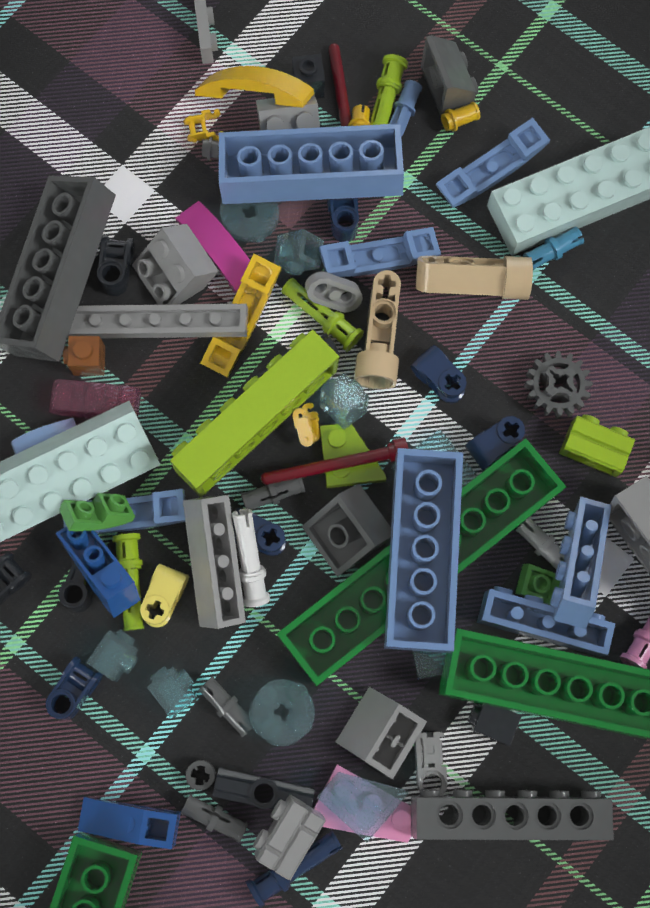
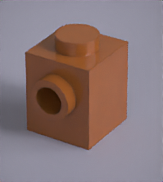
[63,336,105,376]

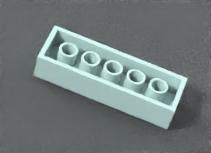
[487,127,650,256]
[0,401,160,542]

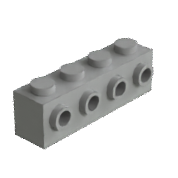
[183,495,246,629]

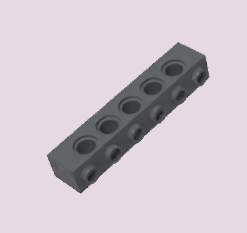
[411,789,614,840]

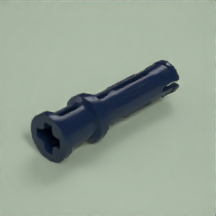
[245,830,343,908]

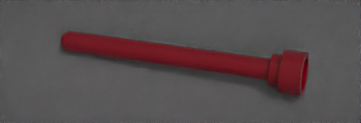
[328,43,351,126]
[260,437,408,485]

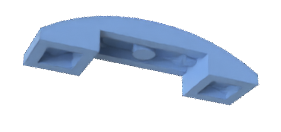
[436,118,550,208]
[319,227,441,277]
[63,489,185,534]

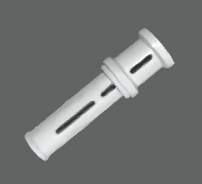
[232,509,270,607]

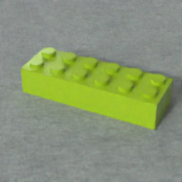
[170,329,340,497]

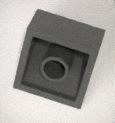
[421,35,478,116]
[302,484,391,577]

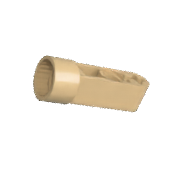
[415,256,533,300]
[354,270,401,390]

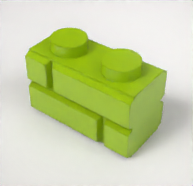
[559,415,635,477]

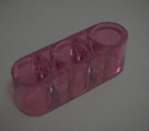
[49,379,142,419]

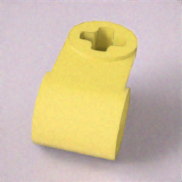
[140,564,189,628]

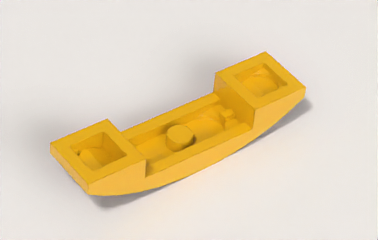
[195,66,314,108]
[200,254,282,377]

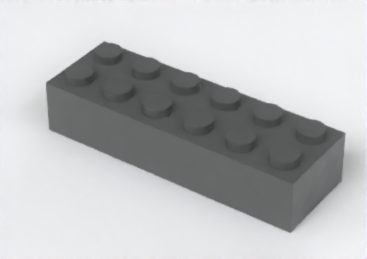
[0,176,116,362]

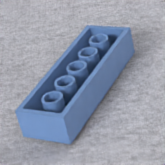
[219,124,404,204]
[384,448,463,653]

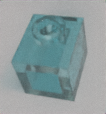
[273,229,324,275]
[319,373,369,430]
[86,630,139,682]
[147,666,199,718]

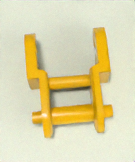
[183,109,223,143]
[292,403,321,447]

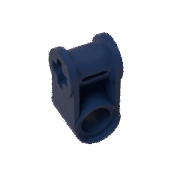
[326,198,359,242]
[410,345,467,403]
[464,416,525,471]
[232,508,287,556]
[46,656,103,720]

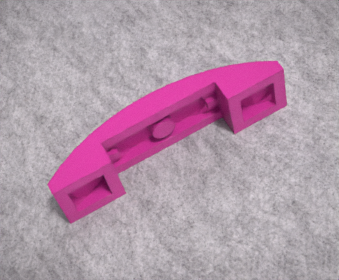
[175,201,250,294]

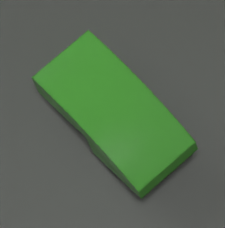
[59,493,135,531]
[515,564,560,605]

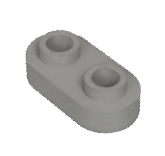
[305,272,362,312]

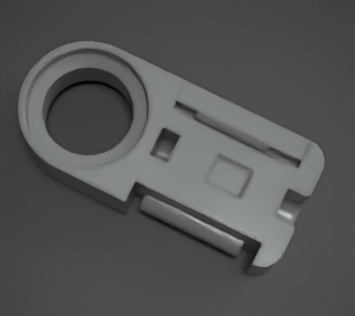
[414,732,447,796]

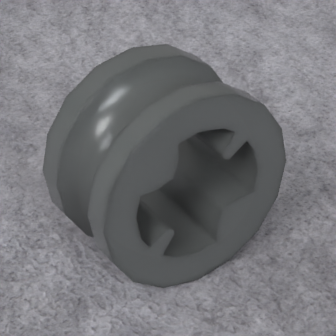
[186,760,216,790]

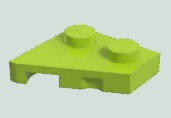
[320,423,386,488]

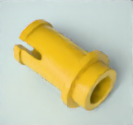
[441,102,481,132]
[348,104,371,126]

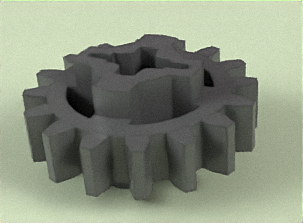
[524,351,593,419]

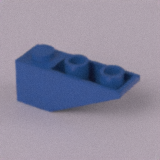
[56,526,141,618]
[78,797,181,849]

